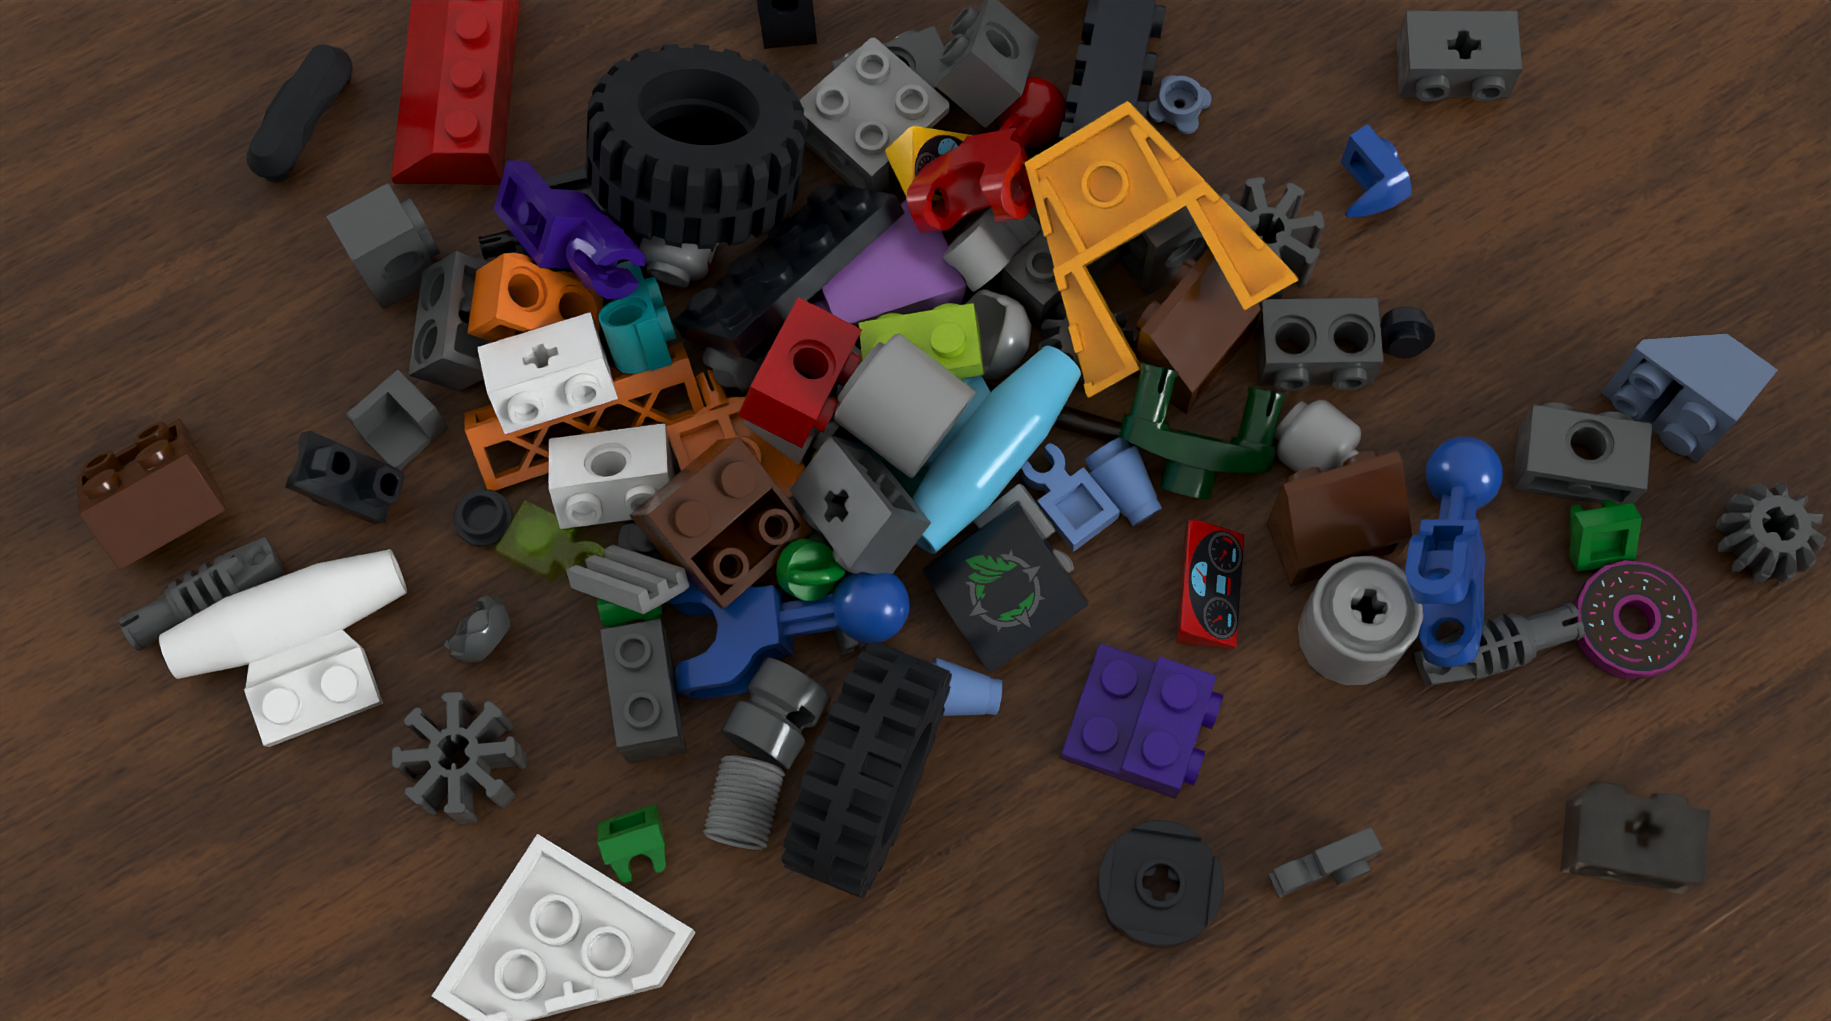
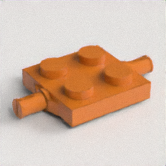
[666,369,805,499]

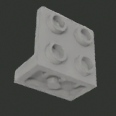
[800,38,950,194]

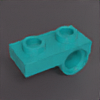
[599,261,676,374]

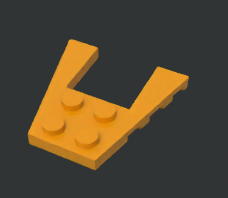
[1025,101,1299,398]

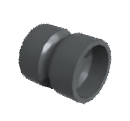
[720,657,832,771]

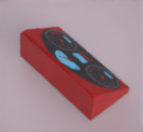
[1176,519,1244,649]

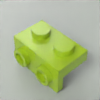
[859,303,984,379]

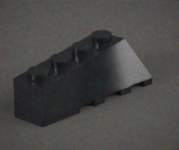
[1058,0,1166,142]

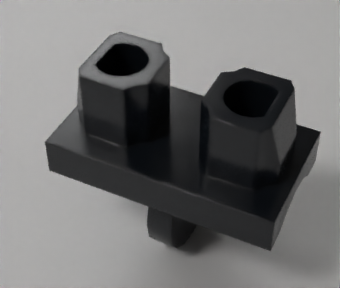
[285,431,404,524]

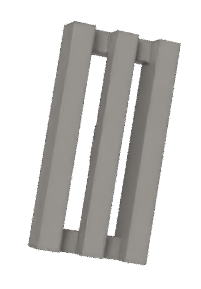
[566,545,689,614]

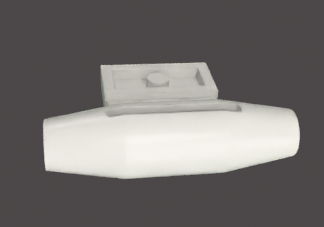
[159,549,407,747]

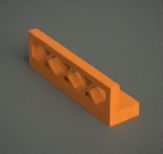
[464,342,704,491]

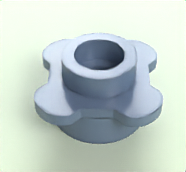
[1147,75,1212,134]

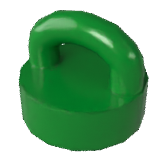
[776,538,845,601]

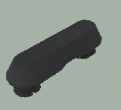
[246,44,353,183]

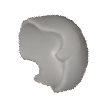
[965,289,1032,380]

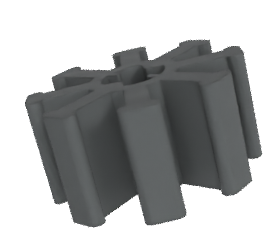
[1206,177,1325,299]
[392,692,527,825]

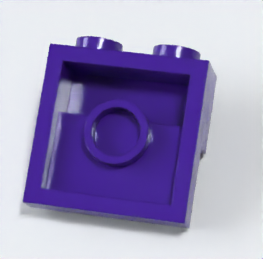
[1060,643,1223,799]

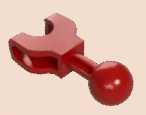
[906,77,1066,234]

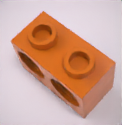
[467,253,604,342]

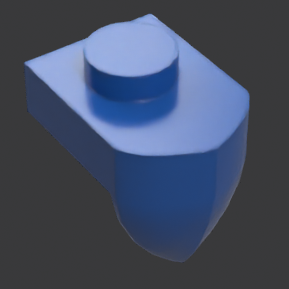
[1341,124,1412,217]

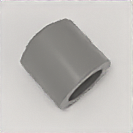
[834,334,977,478]
[1298,556,1423,685]

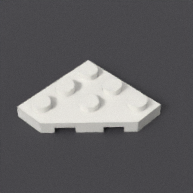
[432,834,696,1021]

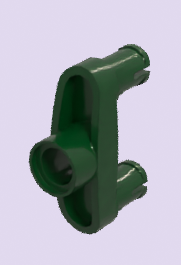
[1118,362,1286,500]

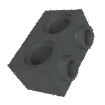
[408,251,492,391]
[1255,298,1383,391]
[600,619,687,763]

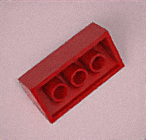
[391,0,520,185]

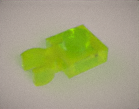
[496,500,606,581]

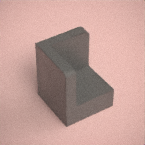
[346,369,449,470]

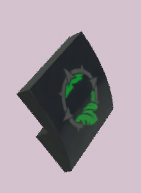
[922,501,1088,674]

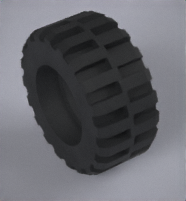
[585,44,807,249]

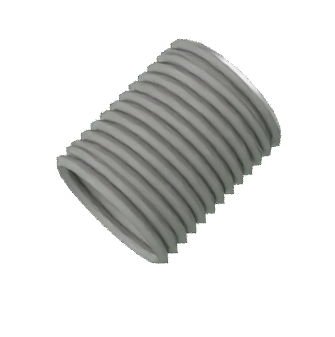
[702,755,785,850]

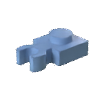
[1020,443,1120,552]

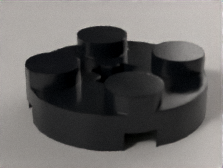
[1097,820,1224,949]

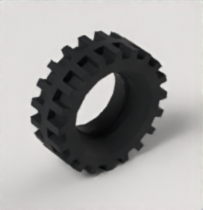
[782,642,952,898]

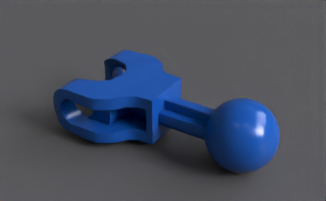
[1405,436,1503,667]
[667,572,910,700]

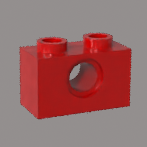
[738,297,862,448]

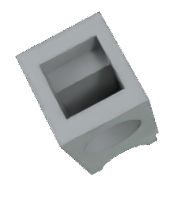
[942,207,1042,292]

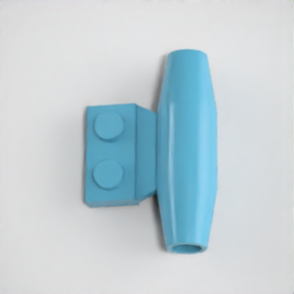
[912,345,1081,554]

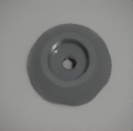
[702,342,768,394]
[444,595,511,663]

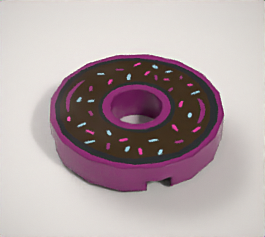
[1572,560,1697,680]

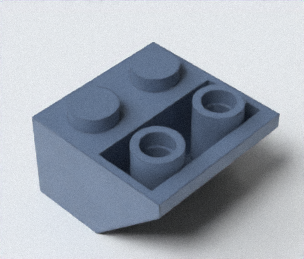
[1602,334,1778,463]

